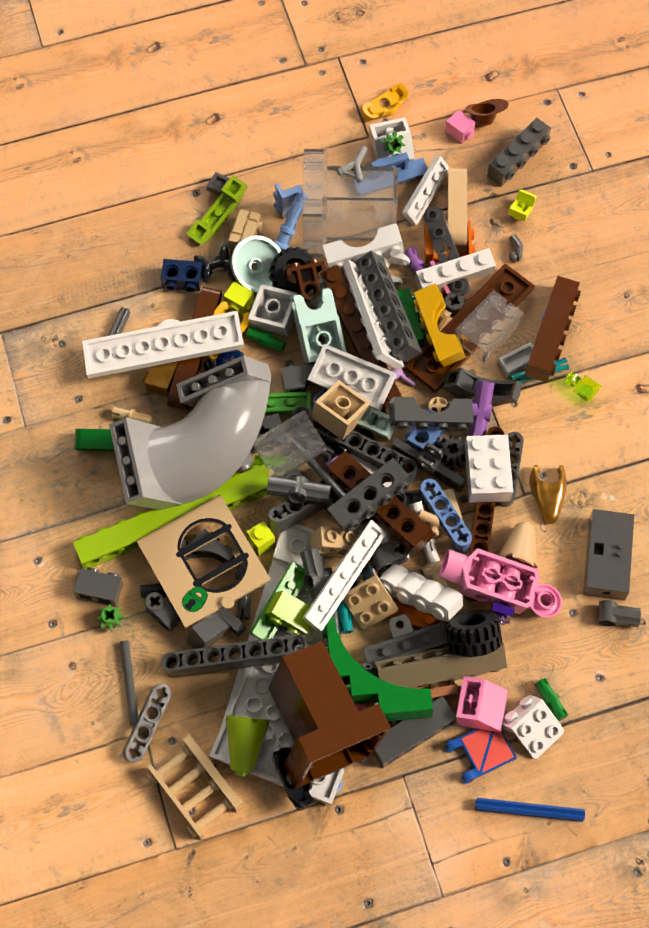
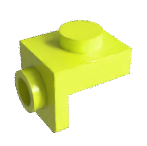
[508,189,537,222]

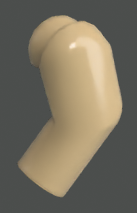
[417,509,441,538]

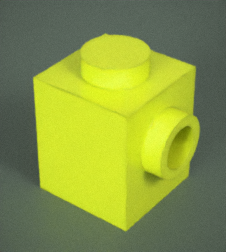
[224,281,255,315]
[246,521,276,556]

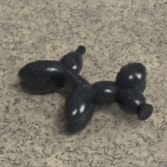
[193,245,237,283]

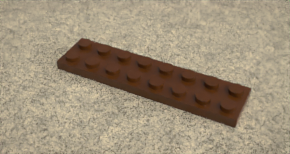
[405,264,535,394]

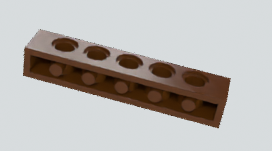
[328,451,434,554]

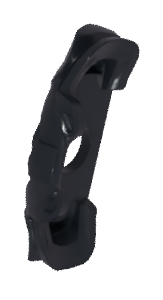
[273,747,313,811]

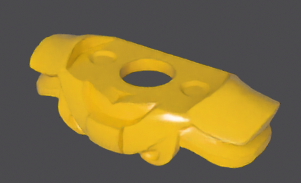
[360,83,409,121]

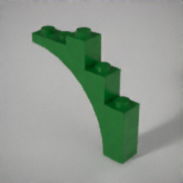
[322,617,433,721]

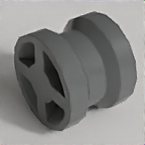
[445,293,464,317]

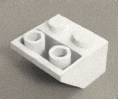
[369,117,415,161]

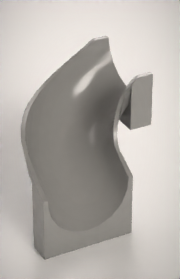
[109,355,271,510]

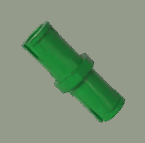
[246,327,286,353]
[534,678,569,721]

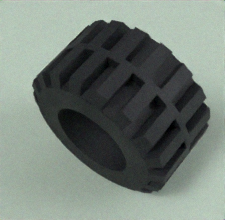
[269,247,319,295]
[445,610,502,657]

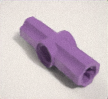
[468,380,495,436]

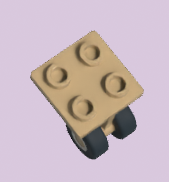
[343,564,398,630]

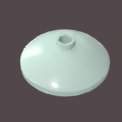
[231,236,286,293]

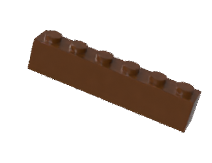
[524,276,581,383]

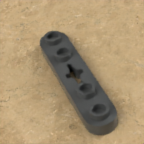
[424,206,470,296]

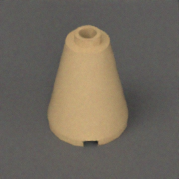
[499,522,537,569]

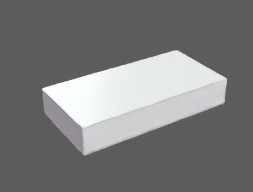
[497,342,533,377]

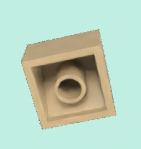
[310,380,371,440]

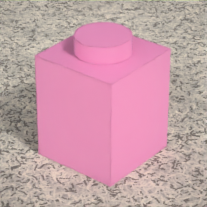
[445,110,475,144]

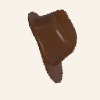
[465,99,509,127]

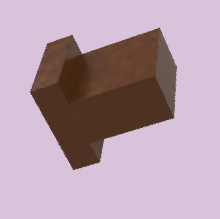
[268,641,391,790]

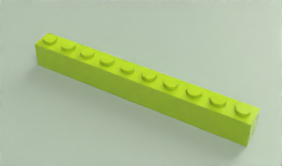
[73,464,270,569]

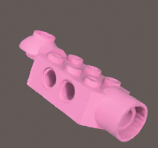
[439,548,562,618]

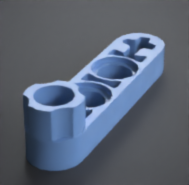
[420,479,472,554]

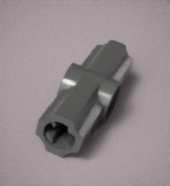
[266,476,331,504]
[300,548,330,602]

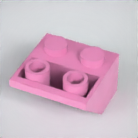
[456,676,508,732]

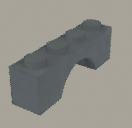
[281,357,360,393]
[389,397,474,430]

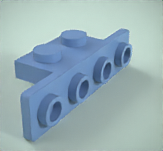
[353,152,428,195]

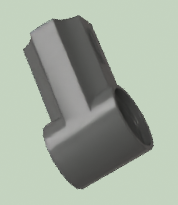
[597,600,641,628]

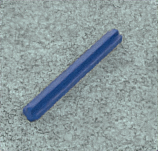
[475,798,585,822]

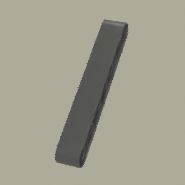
[293,406,417,483]
[161,635,309,677]

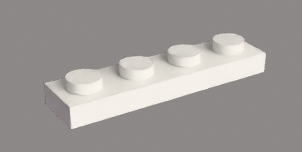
[402,156,449,226]

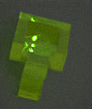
[564,371,602,403]

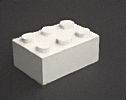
[464,435,513,503]

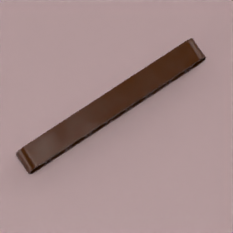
[463,426,505,602]

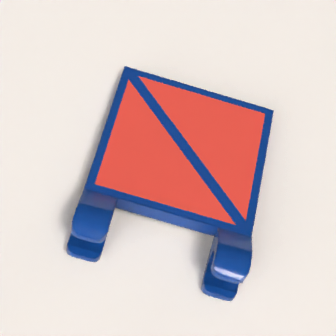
[445,729,517,784]

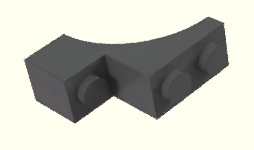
[443,368,522,407]
[181,529,235,564]

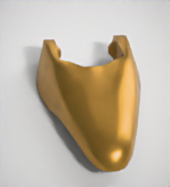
[529,465,567,524]

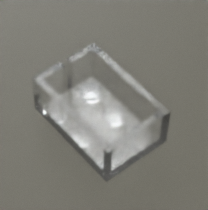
[455,290,524,363]
[253,410,327,478]

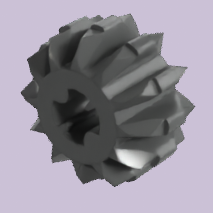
[436,435,466,470]

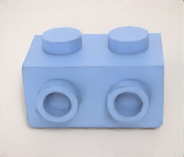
[273,183,304,219]

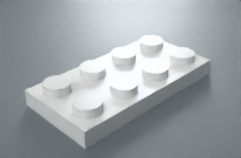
[308,344,397,411]

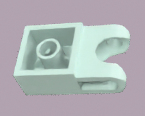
[291,288,347,363]

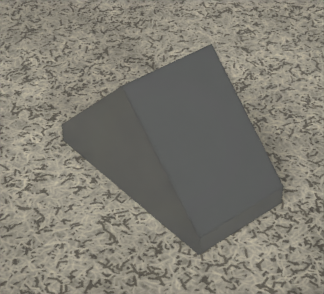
[187,612,229,649]

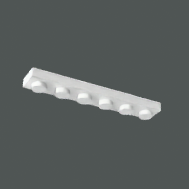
[302,520,386,632]

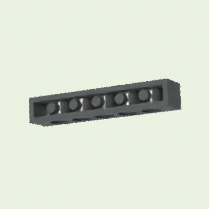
[356,251,422,362]

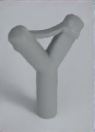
[337,146,368,183]

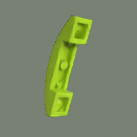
[186,175,248,245]

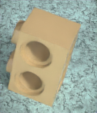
[310,527,359,557]

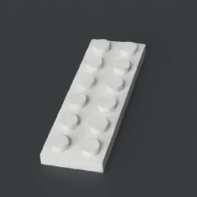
[343,260,404,370]

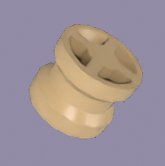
[428,397,448,413]

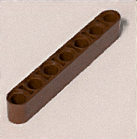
[167,287,222,410]

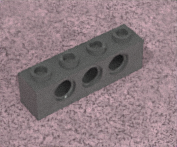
[328,458,411,534]

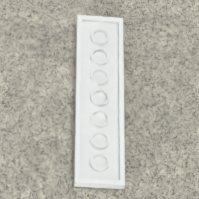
[82,311,244,379]

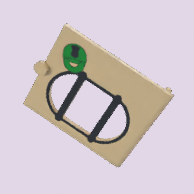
[136,495,271,629]

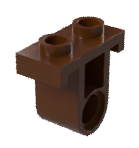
[284,259,326,302]

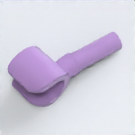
[390,368,416,387]

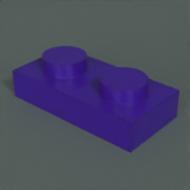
[491,602,515,625]

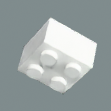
[248,284,298,337]

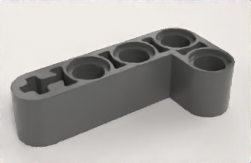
[267,480,339,534]

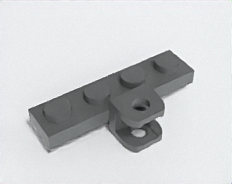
[392,438,466,493]
[363,614,448,668]

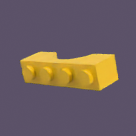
[413,283,466,367]

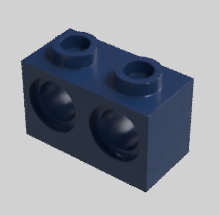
[161,259,203,292]

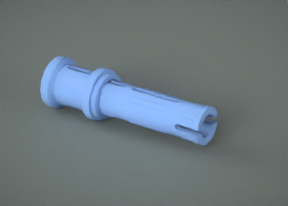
[273,191,309,250]

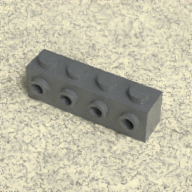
[487,118,551,187]

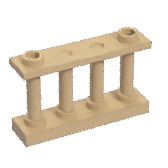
[147,734,243,840]

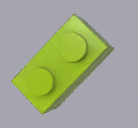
[265,590,311,635]

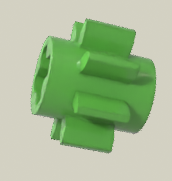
[381,131,405,156]
[97,604,124,632]

